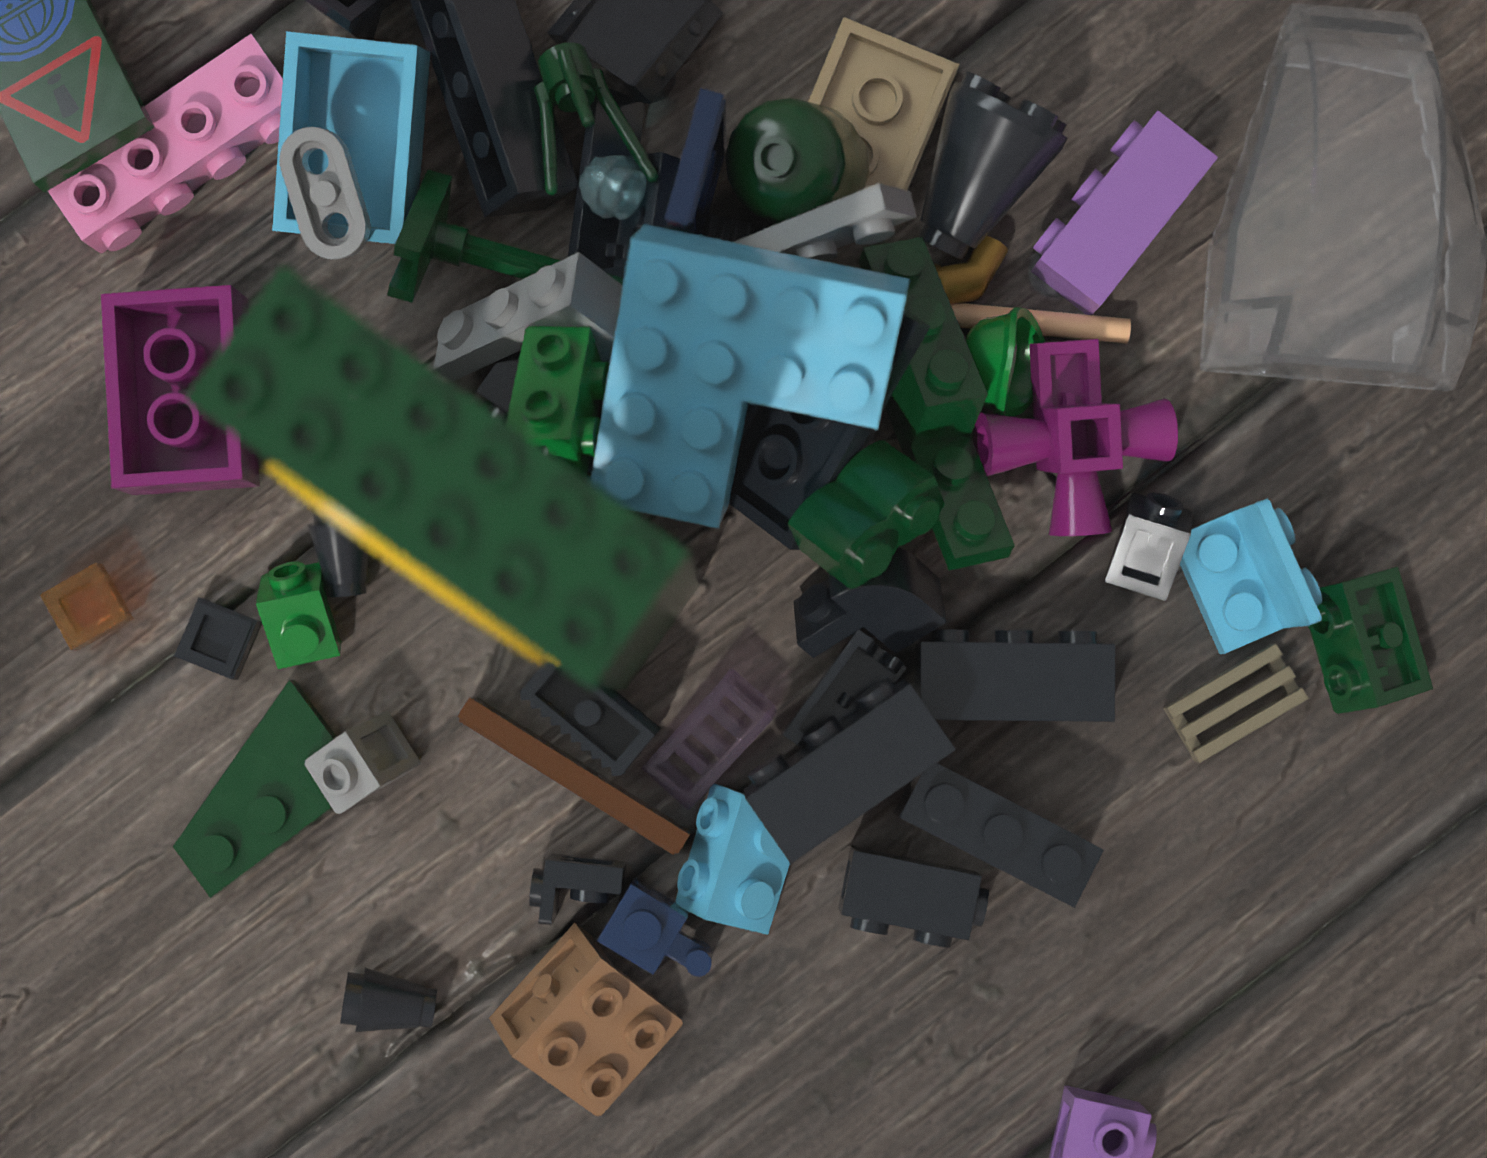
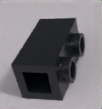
[838,846,989,948]

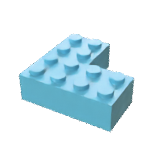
[591,224,910,528]

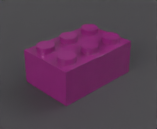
[101,285,260,495]

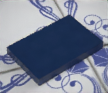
[665,88,727,236]

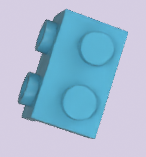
[676,783,790,935]

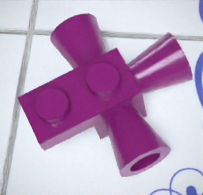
[974,339,1178,536]

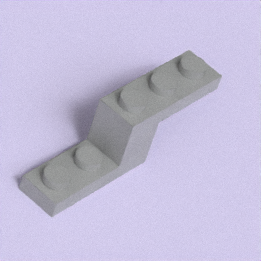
[733,183,917,262]
[433,252,623,382]

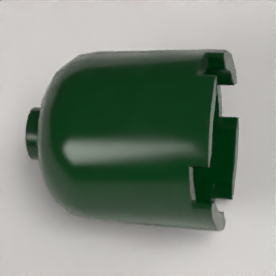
[725,97,869,224]

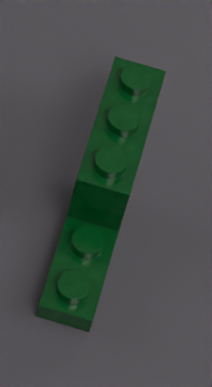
[859,237,1015,571]

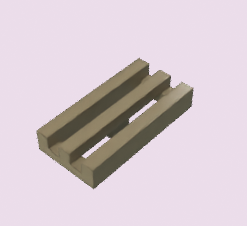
[1163,644,1309,763]

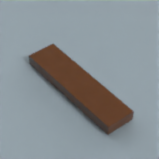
[457,697,691,855]

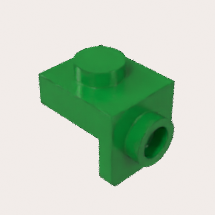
[256,562,342,669]

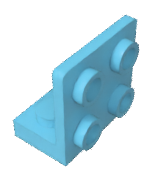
[1180,499,1322,654]

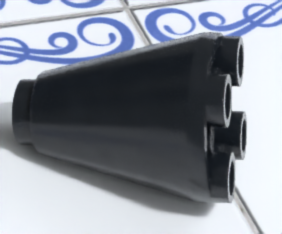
[919,71,1068,260]

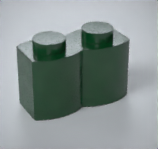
[788,440,945,590]

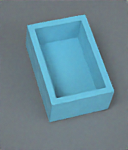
[272,31,430,244]

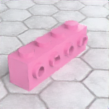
[48,34,283,254]

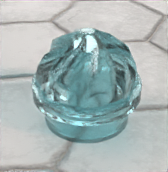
[579,155,646,219]

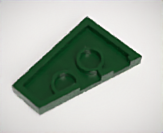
[173,680,337,898]

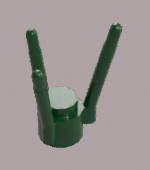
[534,42,659,195]

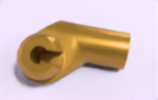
[934,236,1008,305]

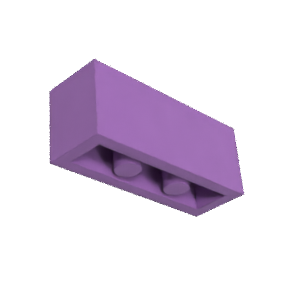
[1031,110,1218,315]

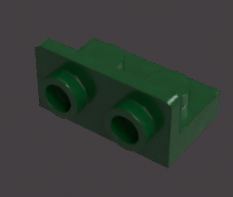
[1308,567,1434,714]

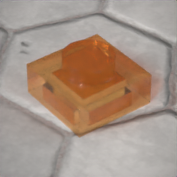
[40,563,134,651]

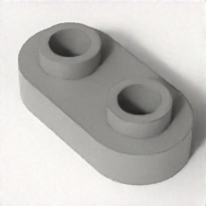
[279,127,371,259]

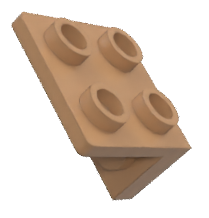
[489,923,683,1116]

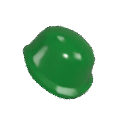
[965,307,1045,417]

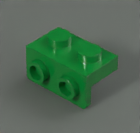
[507,326,610,479]

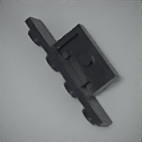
[568,88,680,278]

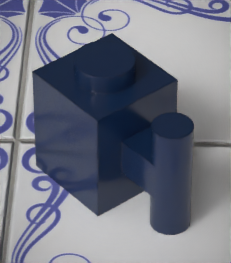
[597,877,712,977]

